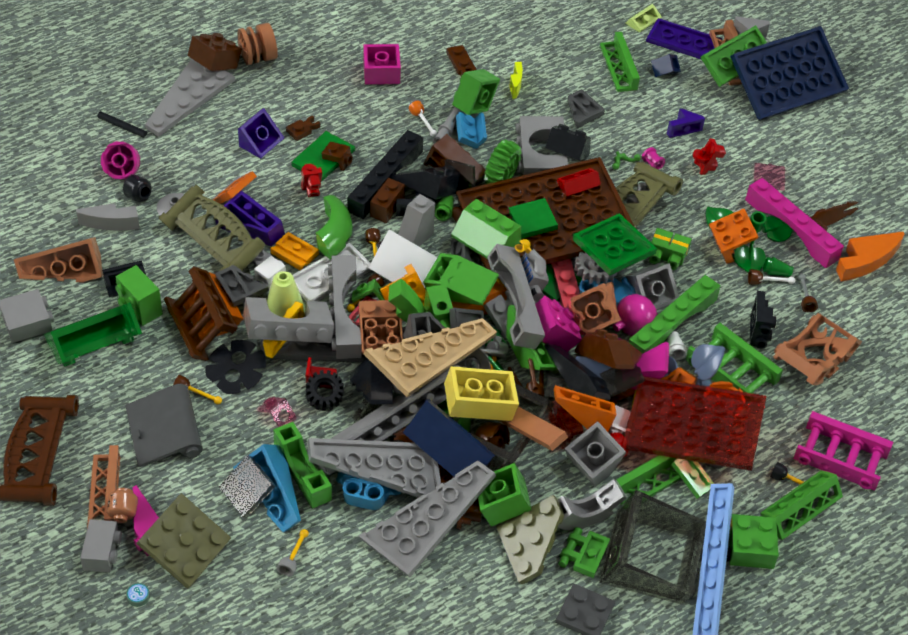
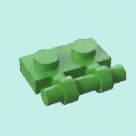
[558,527,610,578]

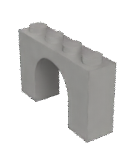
[515,116,568,176]
[243,297,334,343]

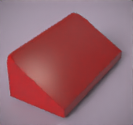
[557,168,601,196]

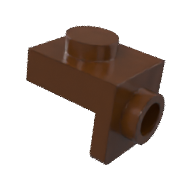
[321,141,353,171]

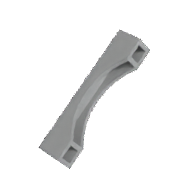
[487,244,545,349]
[328,255,361,359]

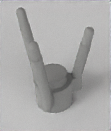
[480,336,508,358]

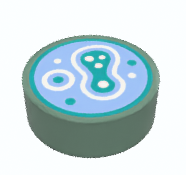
[126,583,150,607]

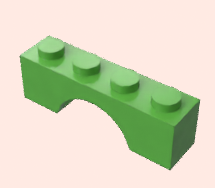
[273,422,332,509]

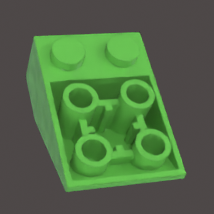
[423,253,499,305]

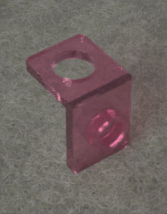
[257,396,297,427]

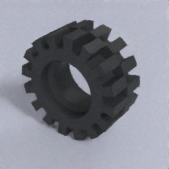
[306,370,344,411]

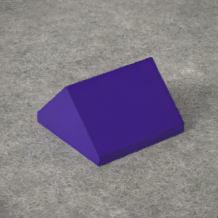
[238,108,285,159]

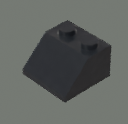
[545,124,591,161]

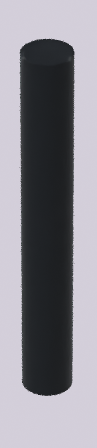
[97,111,147,138]

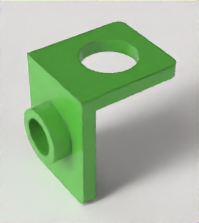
[352,279,385,303]

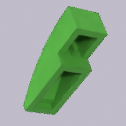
[389,279,426,323]

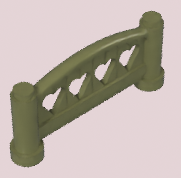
[616,162,683,228]
[158,184,265,272]

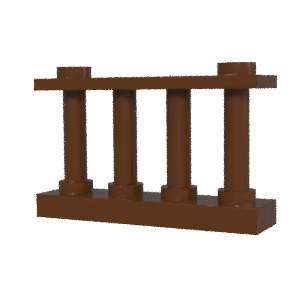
[164,266,238,361]

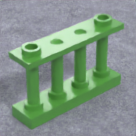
[686,323,783,407]

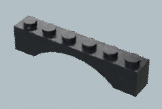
[347,130,423,220]

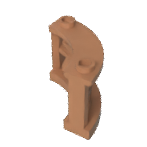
[773,313,862,385]

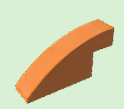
[836,231,905,281]

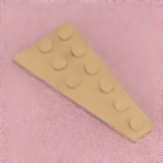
[364,318,497,397]

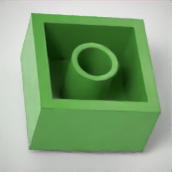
[452,69,500,115]
[115,265,163,326]
[478,463,532,527]
[728,514,779,569]

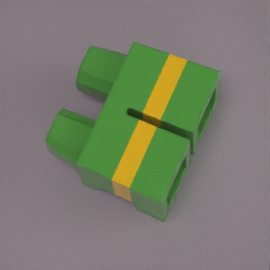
[649,228,692,270]

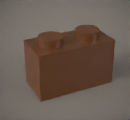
[370,178,405,223]

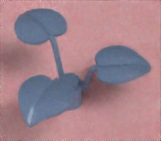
[656,344,725,440]

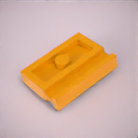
[270,232,319,270]

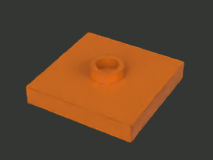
[213,171,257,204]

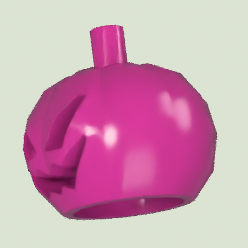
[613,294,657,337]

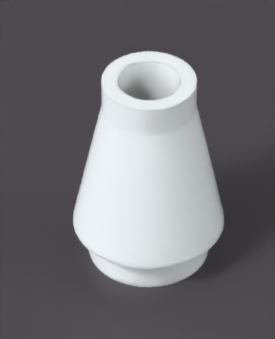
[667,331,687,361]

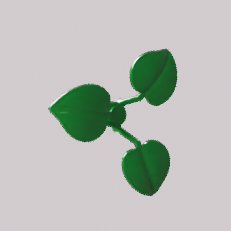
[706,206,793,272]

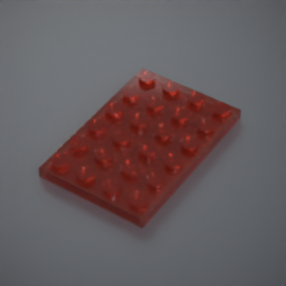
[622,376,767,471]

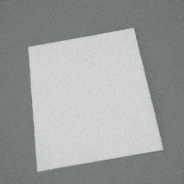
[369,229,438,288]

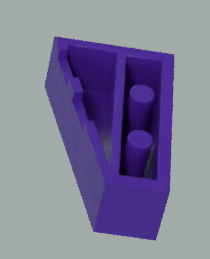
[215,190,285,246]

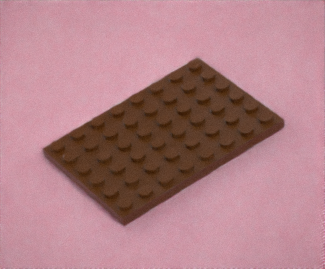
[456,157,635,270]

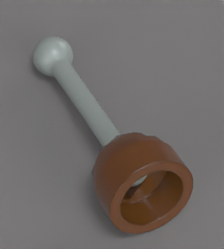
[798,274,818,312]

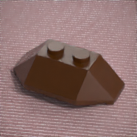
[574,329,642,369]

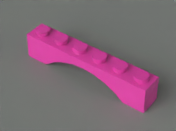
[745,178,844,268]

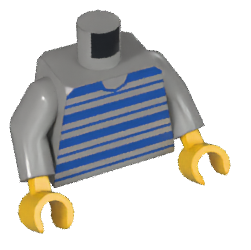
[497,239,549,302]

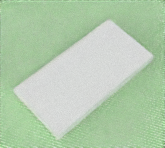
[293,243,372,302]

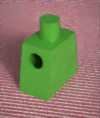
[424,284,453,328]

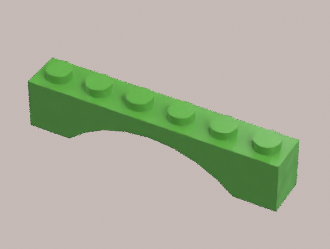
[629,275,721,354]

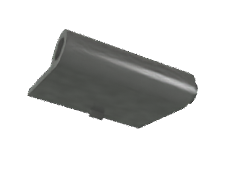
[125,384,203,467]

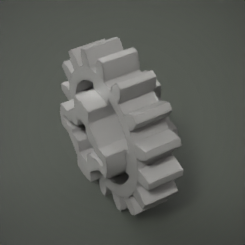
[575,252,617,285]

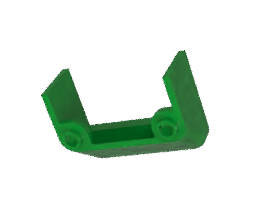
[44,302,142,367]

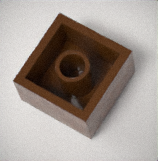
[187,33,242,71]

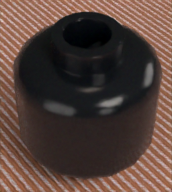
[123,175,152,202]

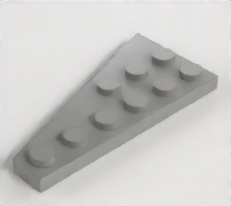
[145,59,235,137]
[307,438,441,497]
[359,461,496,578]

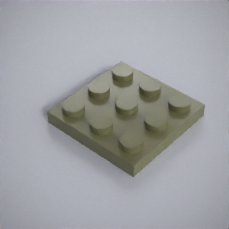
[136,493,231,588]

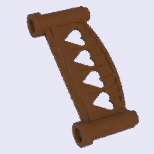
[0,395,79,506]

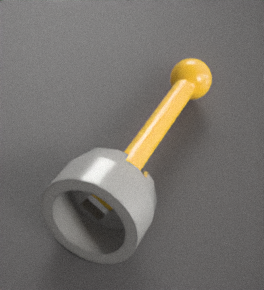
[277,529,309,577]

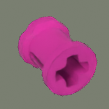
[641,147,665,170]

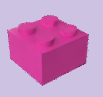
[363,44,401,85]
[535,296,582,352]

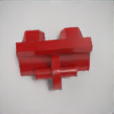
[692,138,726,175]
[301,164,322,197]

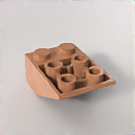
[359,300,403,354]

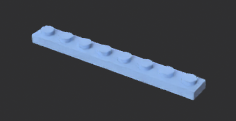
[693,483,734,635]

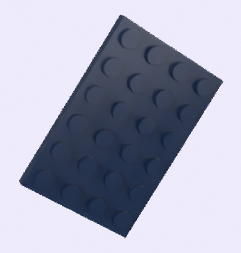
[730,26,849,121]

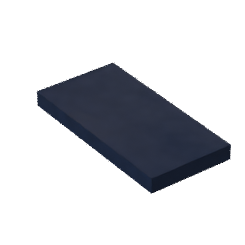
[403,399,495,477]

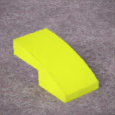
[509,62,523,99]

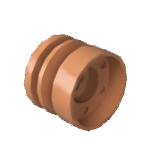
[237,23,278,65]

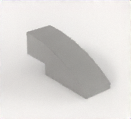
[76,203,140,231]

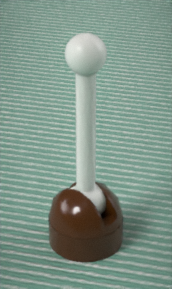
[748,269,795,285]

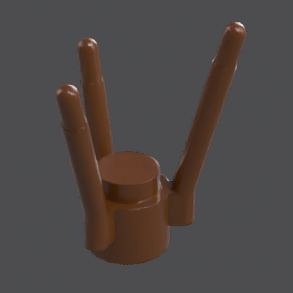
[507,358,545,403]

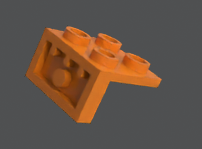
[709,209,758,264]

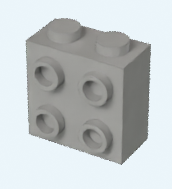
[0,289,54,343]

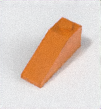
[554,385,617,432]

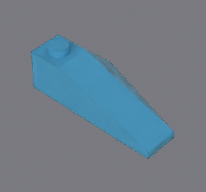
[233,444,301,532]

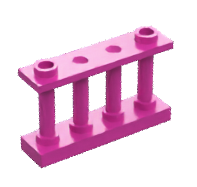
[793,411,893,491]

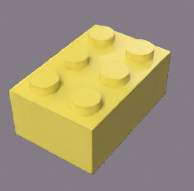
[444,366,519,421]

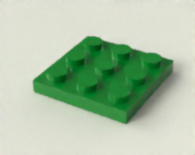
[573,213,657,276]

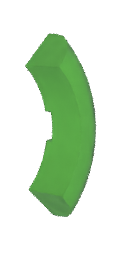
[316,195,353,259]

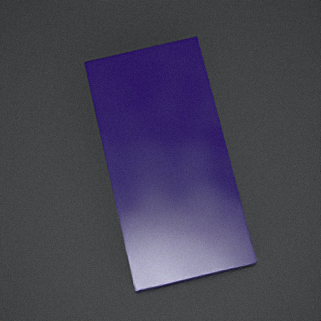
[646,18,722,60]

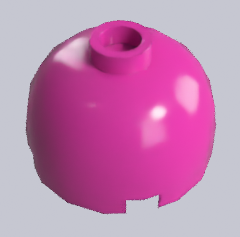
[101,141,140,180]

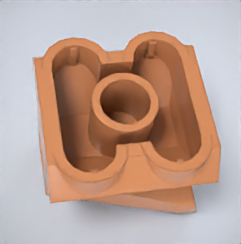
[570,282,621,334]

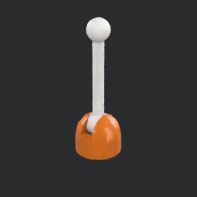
[408,100,437,137]

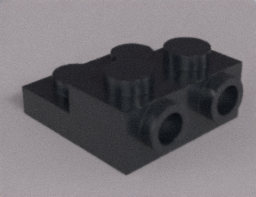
[749,290,776,349]

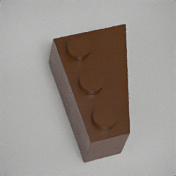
[423,134,486,190]

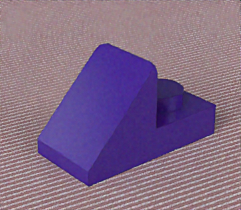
[667,108,705,138]

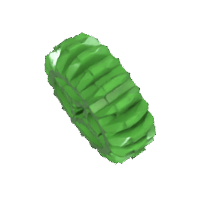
[484,139,521,184]

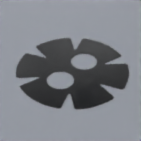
[205,340,266,394]

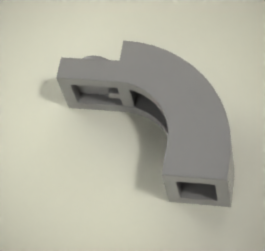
[558,479,627,530]

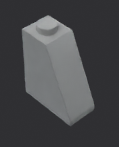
[398,194,435,247]

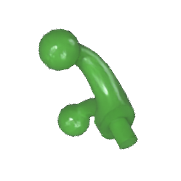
[612,151,641,170]

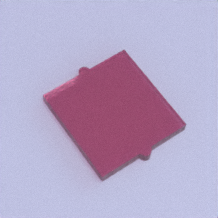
[754,163,785,191]

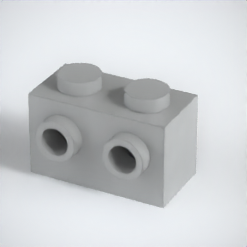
[80,519,122,573]

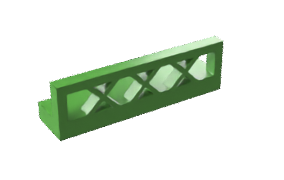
[600,31,640,92]
[617,443,686,511]
[760,470,843,540]

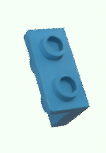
[456,112,487,149]

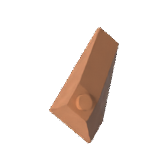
[14,237,103,282]

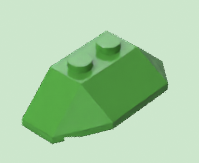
[506,305,557,370]

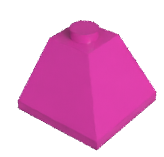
[622,342,669,390]

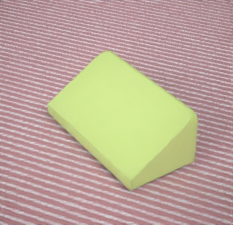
[625,4,662,33]

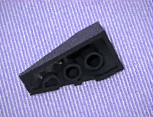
[544,343,610,401]
[350,358,393,404]

